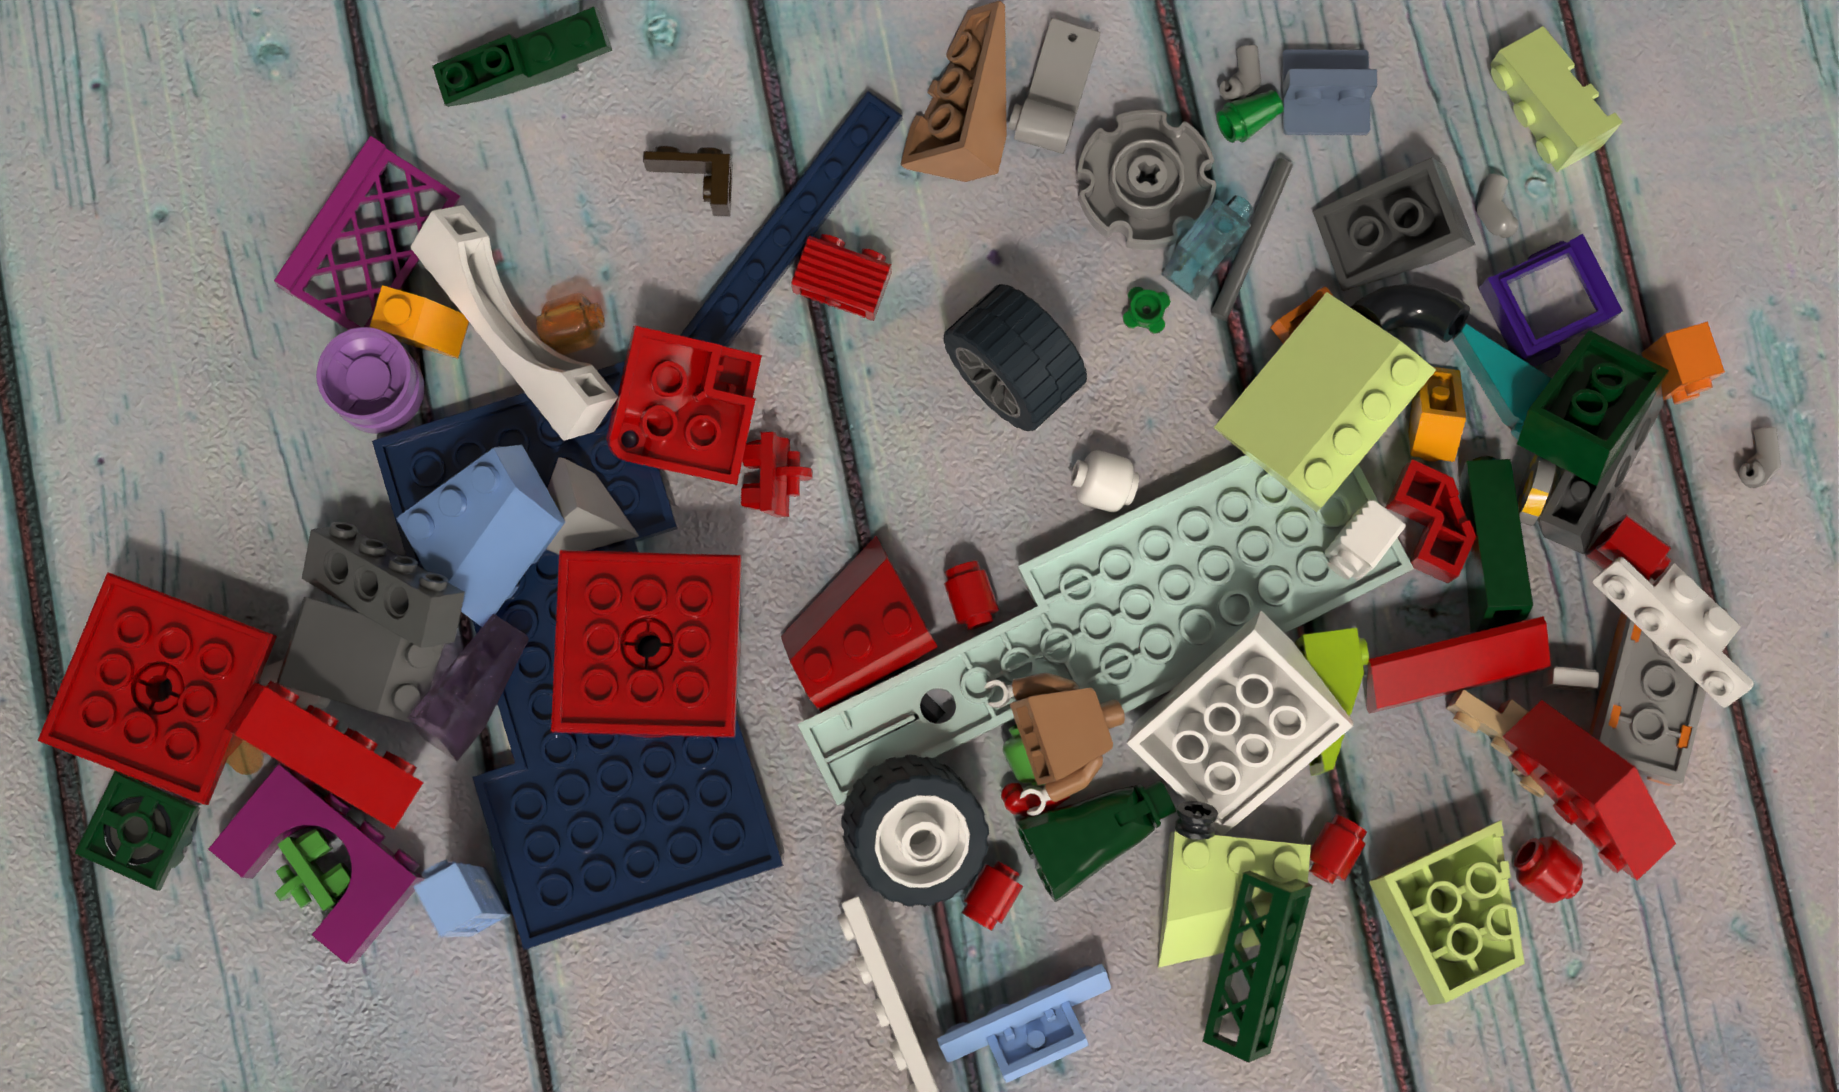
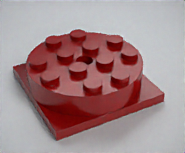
[551,550,742,738]
[37,572,277,805]

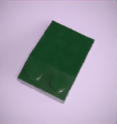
[1517,330,1669,486]

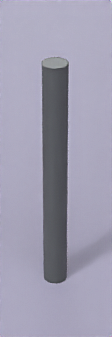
[1211,158,1293,321]

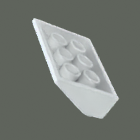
[1127,611,1354,836]

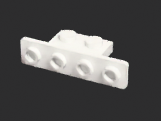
[1593,557,1754,708]

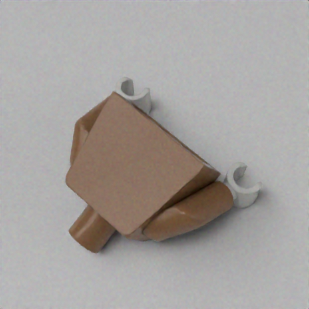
[984,673,1125,815]

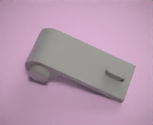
[1008,18,1101,154]

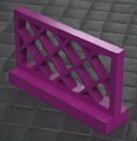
[274,136,461,330]

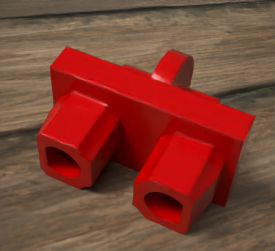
[741,432,813,518]

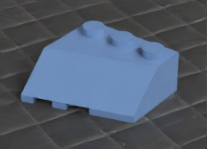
[397,445,565,629]

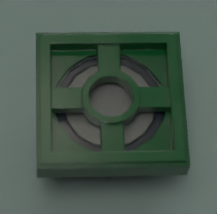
[75,771,200,891]

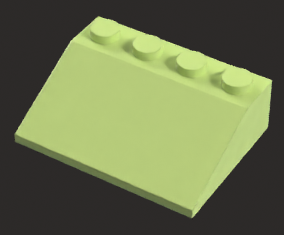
[1214,292,1436,512]

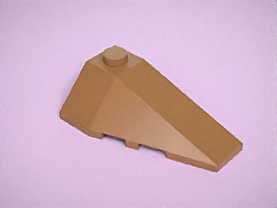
[900,0,1007,182]

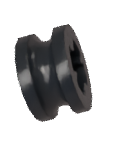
[1175,801,1218,840]

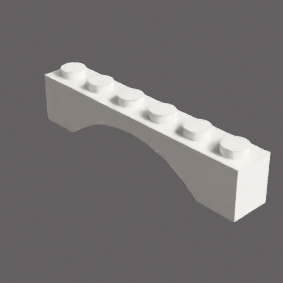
[410,205,618,441]

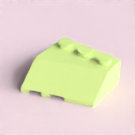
[1369,820,1525,1005]
[1158,831,1311,967]

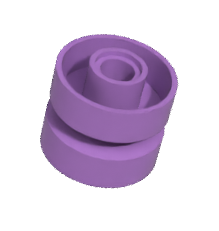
[316,327,424,434]

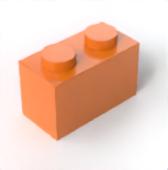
[1641,321,1725,404]

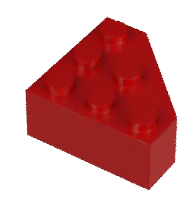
[1502,700,1676,881]

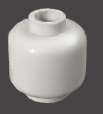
[1070,450,1139,513]

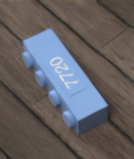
[413,860,511,937]

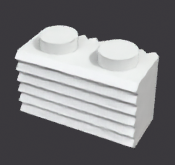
[1325,500,1406,580]

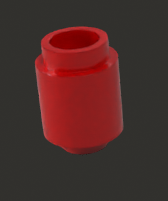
[944,561,999,630]
[1309,814,1367,885]
[961,861,1023,931]

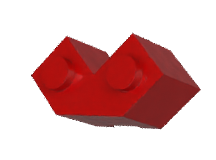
[1385,459,1476,584]

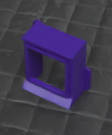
[1478,233,1623,367]

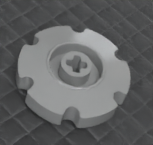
[1077,110,1216,250]

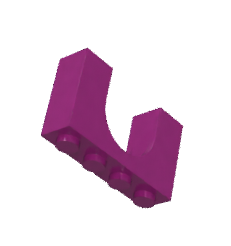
[208,764,424,964]

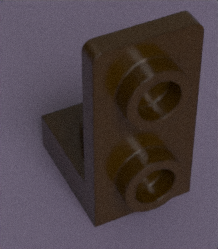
[643,146,733,217]

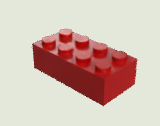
[225,680,424,829]

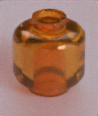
[536,293,605,355]

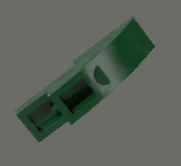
[432,7,612,107]

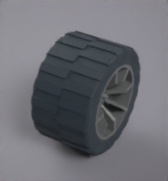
[943,284,1087,431]

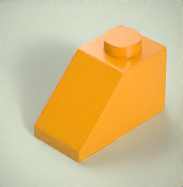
[370,285,469,359]
[1408,367,1466,462]

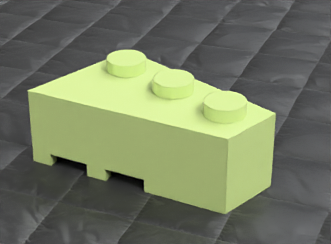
[1490,26,1623,172]

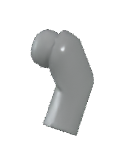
[1219,45,1261,103]
[1477,174,1518,238]
[1739,427,1781,488]

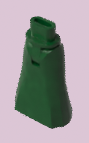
[1015,780,1176,902]

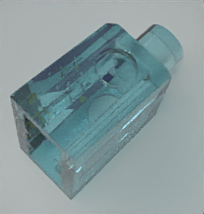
[1162,195,1254,301]

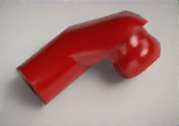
[1001,782,1070,817]

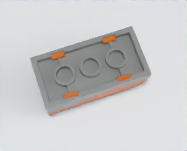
[1589,608,1727,786]

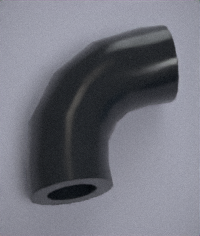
[1350,283,1470,343]

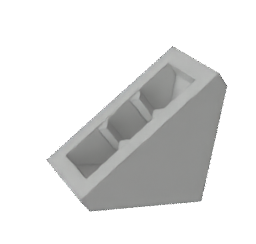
[547,458,639,555]

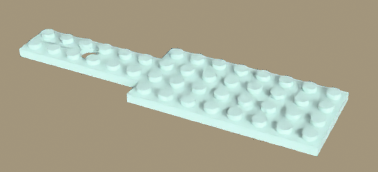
[797,455,1414,806]

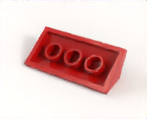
[1366,616,1551,714]

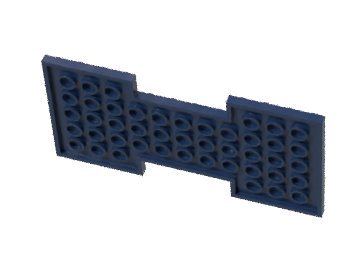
[372,361,784,950]

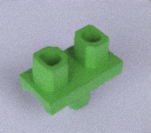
[275,829,351,911]

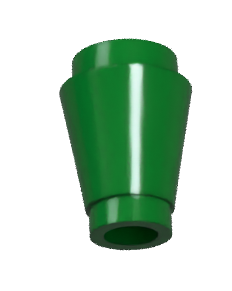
[1216,90,1284,143]

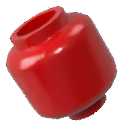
[1514,836,1583,903]

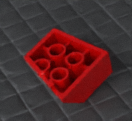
[781,536,938,713]

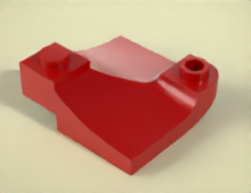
[607,325,762,485]

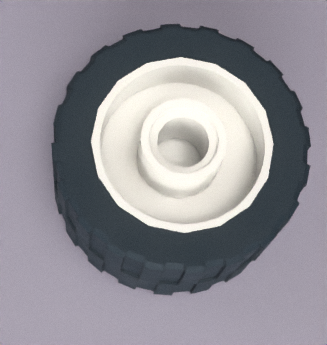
[841,755,989,907]

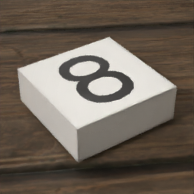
[1543,667,1599,692]

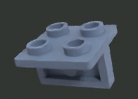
[1282,49,1377,135]

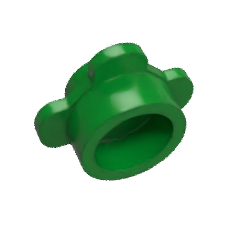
[1123,286,1170,334]

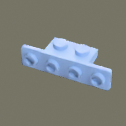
[937,964,1111,1083]

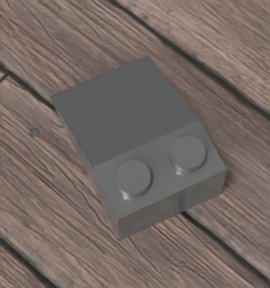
[1312,157,1475,291]
[277,597,444,725]

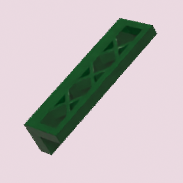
[1202,871,1313,1063]

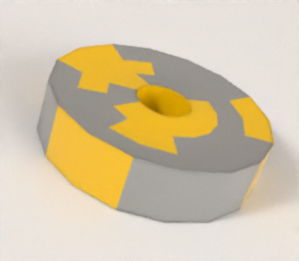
[1517,455,1556,526]

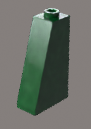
[1459,456,1533,634]

